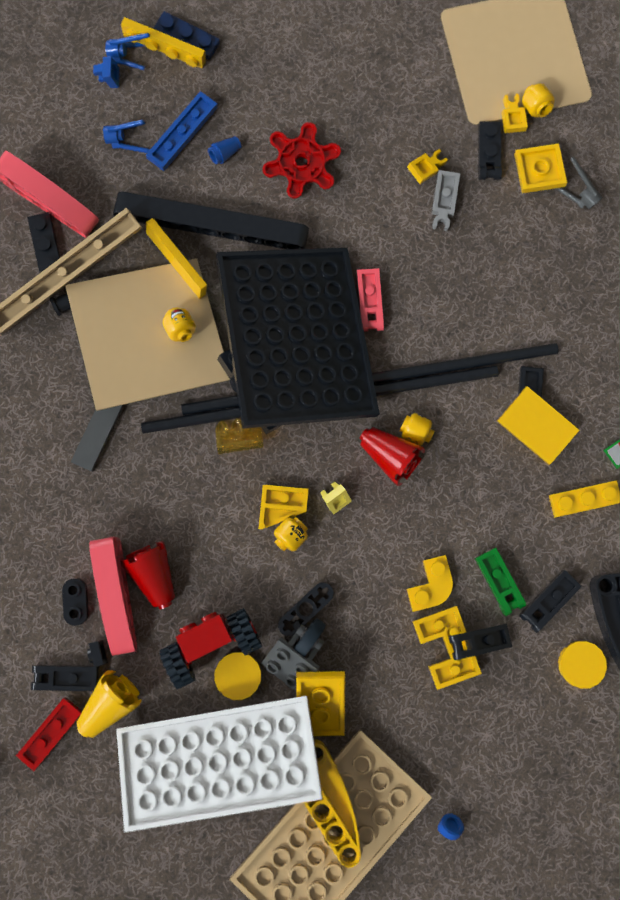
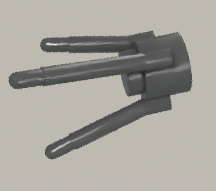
[555,157,603,209]

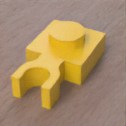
[501,94,528,133]
[407,149,448,184]

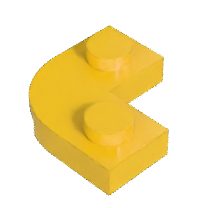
[406,555,453,612]

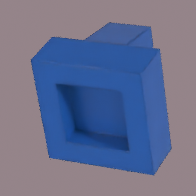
[93,56,120,88]

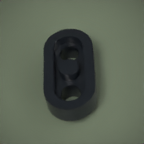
[62,579,89,626]

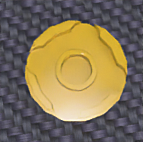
[558,641,607,689]
[214,652,261,700]

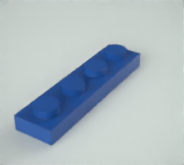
[146,91,218,171]

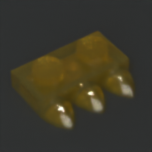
[215,418,263,454]

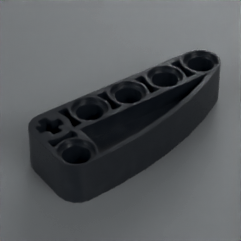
[590,573,620,670]

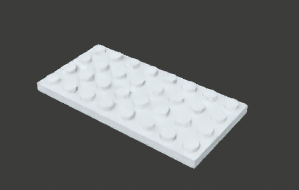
[116,696,323,832]

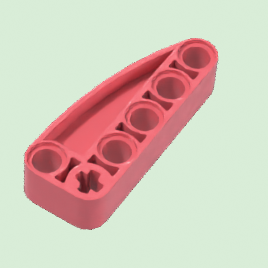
[0,151,100,238]
[89,537,137,656]

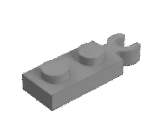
[431,170,460,231]

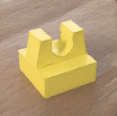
[320,482,352,515]

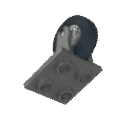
[261,618,326,691]

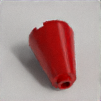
[360,427,425,486]
[120,541,175,609]

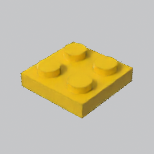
[514,143,567,193]

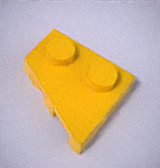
[259,485,309,530]

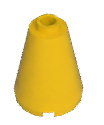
[77,670,142,738]

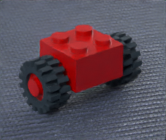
[159,608,262,690]

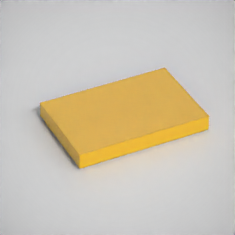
[497,386,579,465]
[296,671,345,736]

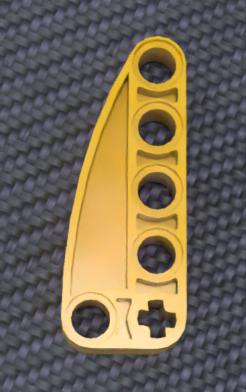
[303,740,361,868]

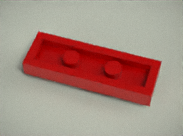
[16,697,82,771]

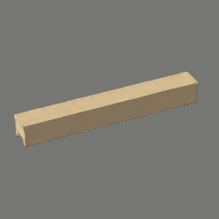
[0,208,142,335]

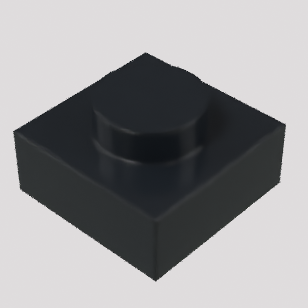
[87,640,108,667]

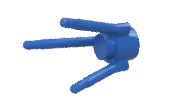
[105,33,150,70]
[103,120,150,153]

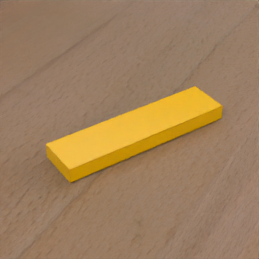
[146,218,207,299]

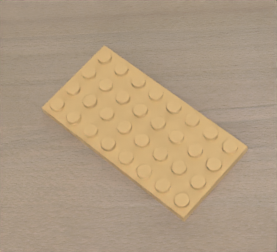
[230,729,432,900]

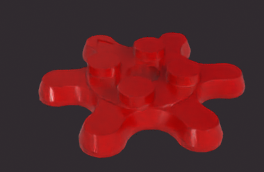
[262,122,341,199]

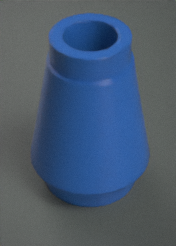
[208,136,241,165]

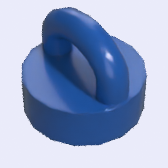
[437,814,464,840]

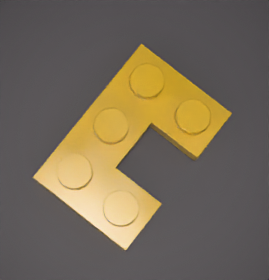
[412,606,482,690]

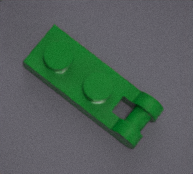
[474,548,526,617]

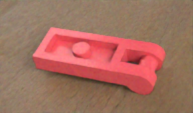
[357,268,384,332]

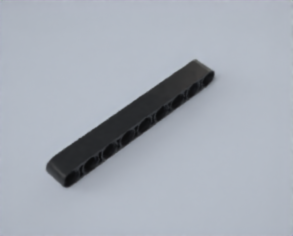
[113,192,309,250]

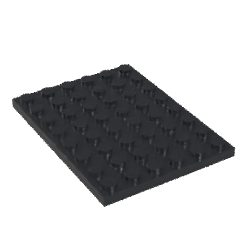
[216,247,380,429]

